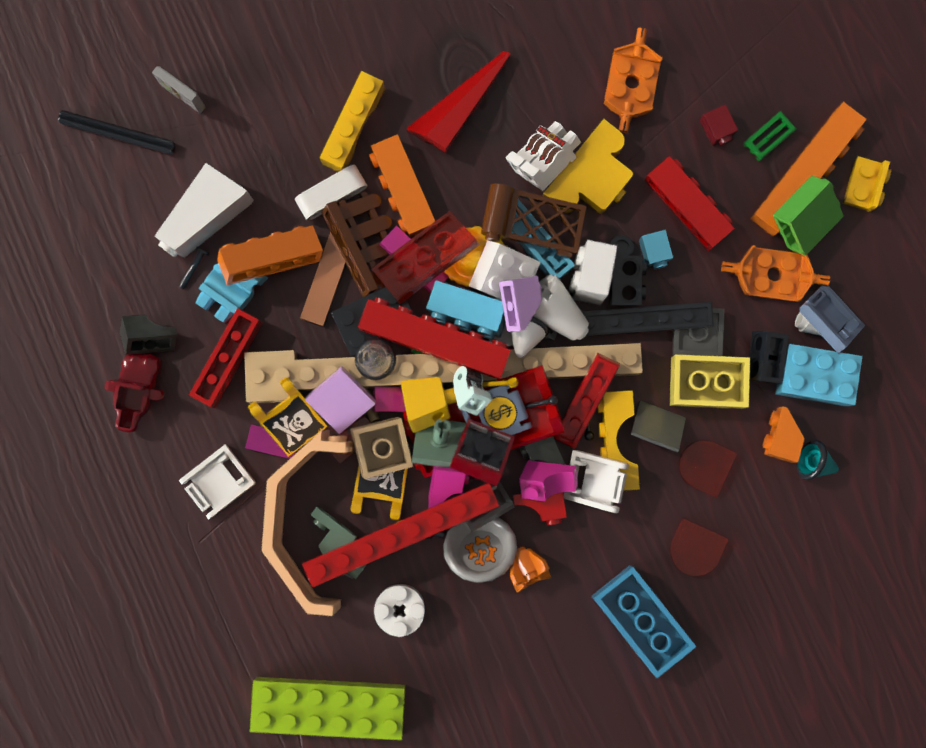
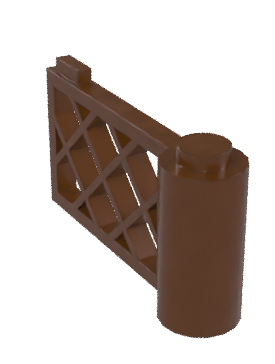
[481,183,586,258]

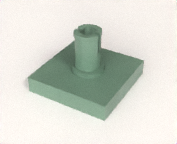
[412,419,466,468]

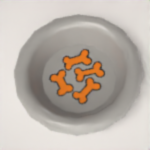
[443,517,517,583]

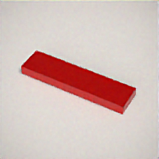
[553,353,620,449]

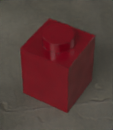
[700,104,738,146]

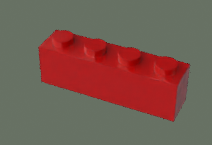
[645,156,735,252]
[189,308,263,408]

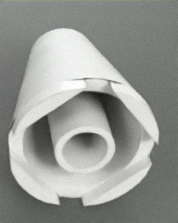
[533,275,589,341]

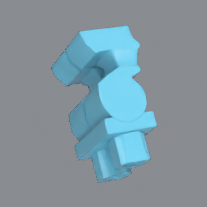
[196,263,268,324]

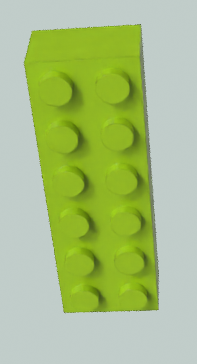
[250,677,406,740]

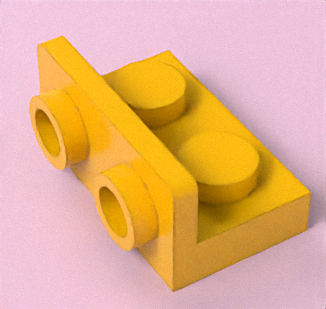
[843,156,891,212]

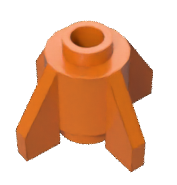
[510,547,551,593]

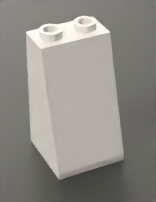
[155,163,254,258]

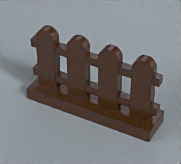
[321,191,408,297]

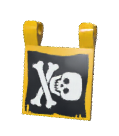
[248,377,327,457]
[351,466,408,520]

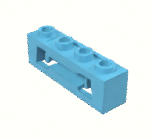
[512,199,575,280]

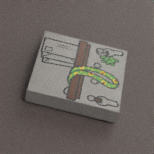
[152,66,205,114]

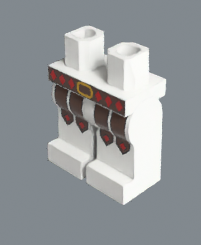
[505,121,581,191]

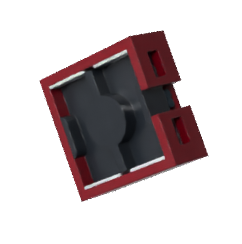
[449,418,515,486]

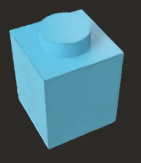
[639,230,673,270]

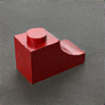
[512,492,567,525]

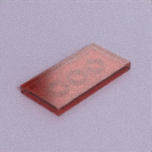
[372,211,479,304]

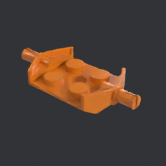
[604,28,662,133]
[721,245,830,302]

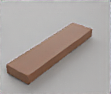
[300,232,346,327]

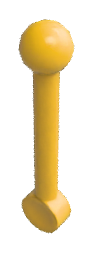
[482,378,518,388]

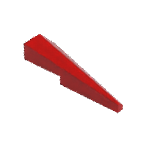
[406,51,510,153]

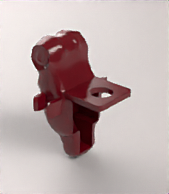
[105,353,164,432]

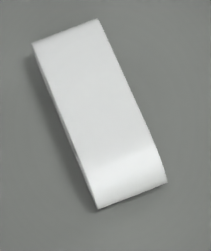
[295,165,367,221]

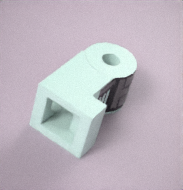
[453,366,492,416]

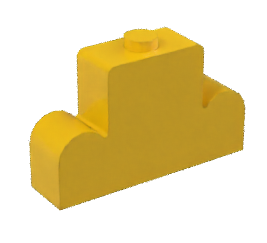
[543,119,633,214]

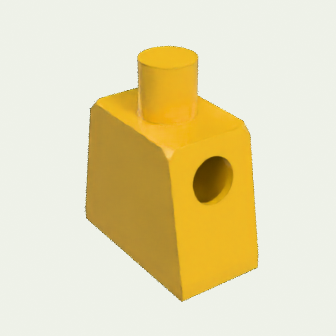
[400,377,457,433]

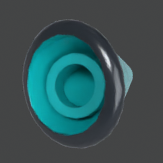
[796,440,839,480]

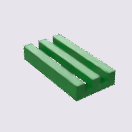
[743,111,796,161]

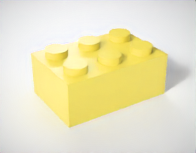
[670,355,750,409]

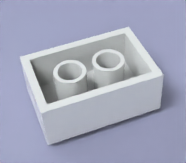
[569,240,617,305]

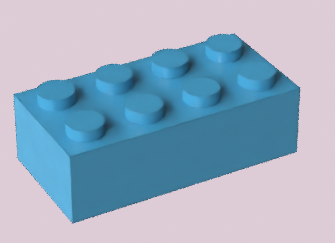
[591,565,696,678]

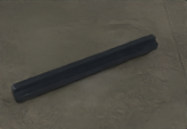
[58,110,176,155]

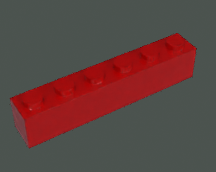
[358,298,511,380]

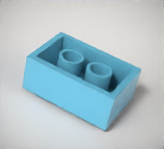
[426,281,506,340]
[775,344,862,407]

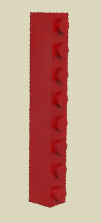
[302,483,499,587]

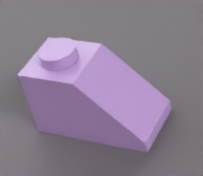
[499,276,542,332]

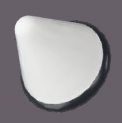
[510,317,548,358]

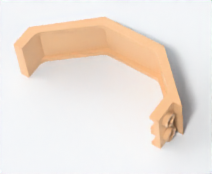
[262,430,353,616]

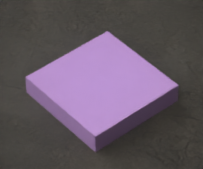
[305,366,376,434]

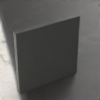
[631,400,686,452]

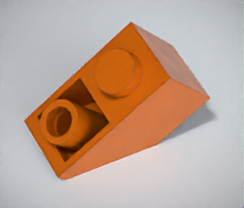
[763,406,804,463]

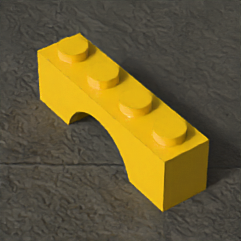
[320,71,385,172]
[597,391,640,491]

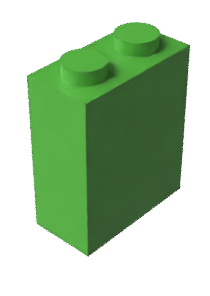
[773,176,844,256]

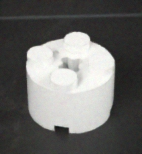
[374,584,425,637]

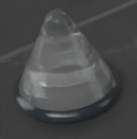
[355,338,397,380]

